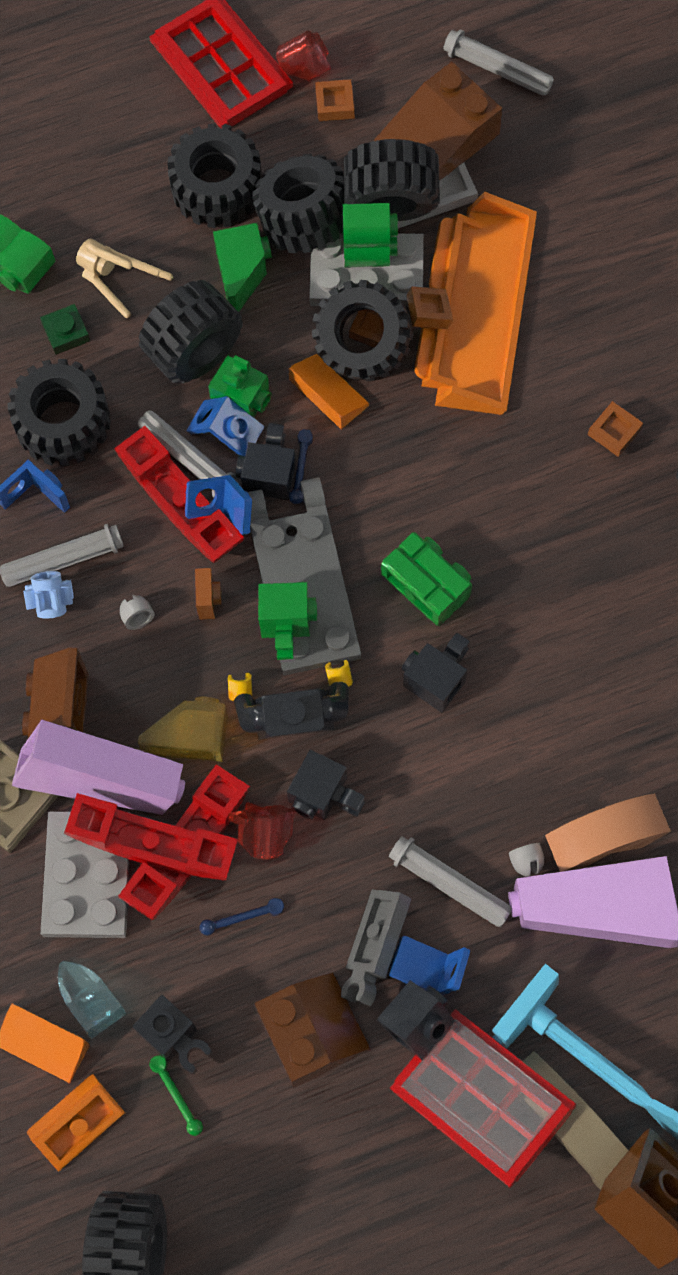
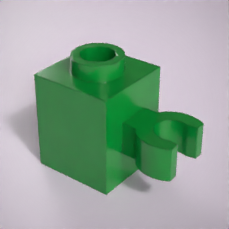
[208,355,272,418]
[258,582,317,660]

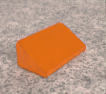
[288,354,369,430]
[0,1004,90,1083]
[27,1074,125,1172]

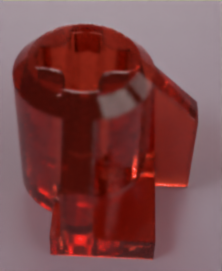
[276,30,331,81]
[229,802,296,860]

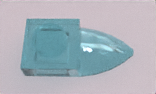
[58,961,126,1039]

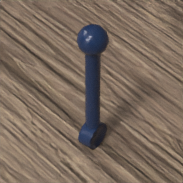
[289,429,313,504]
[199,898,284,936]

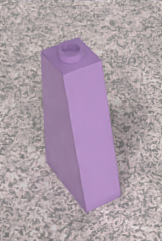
[12,720,185,815]
[508,856,678,948]

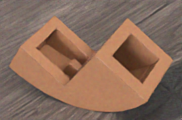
[545,793,671,872]

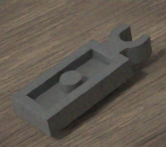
[341,889,411,1006]

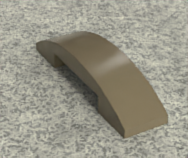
[502,1051,628,1190]

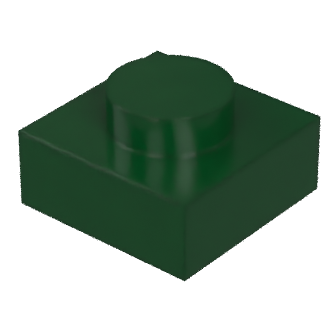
[40,304,90,355]

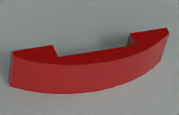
[115,425,244,563]
[118,764,250,921]
[64,793,238,880]

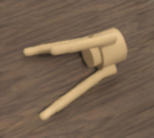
[76,238,173,318]

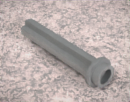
[444,29,554,95]
[138,411,239,497]
[0,524,124,587]
[389,836,512,927]

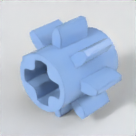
[23,571,74,619]

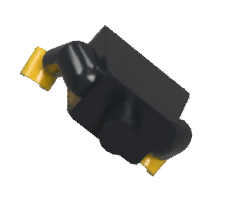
[228,660,353,740]

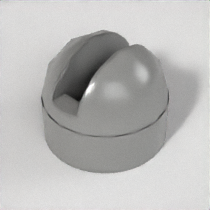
[119,595,155,630]
[508,843,544,876]

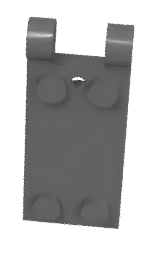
[248,477,361,676]

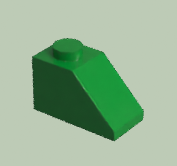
[213,223,272,312]

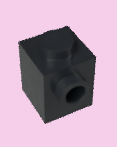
[377,980,455,1060]

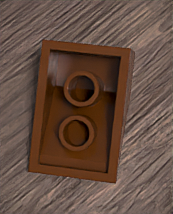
[374,61,502,181]

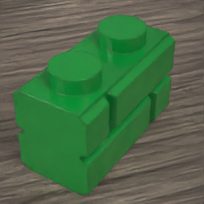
[381,532,472,627]

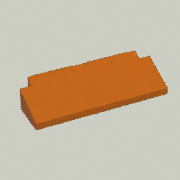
[414,192,537,415]

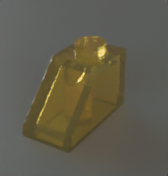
[138,696,228,762]

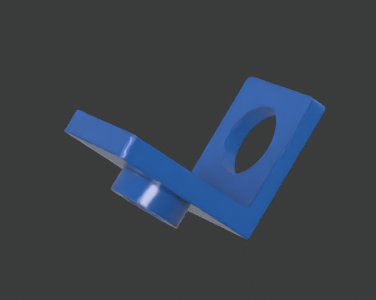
[187,396,264,456]
[0,460,70,513]
[185,475,252,535]
[389,936,470,995]

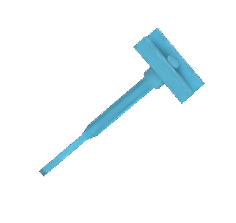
[492,964,678,1140]

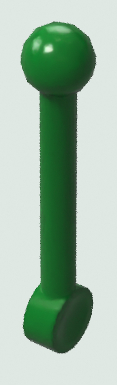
[149,1056,203,1136]

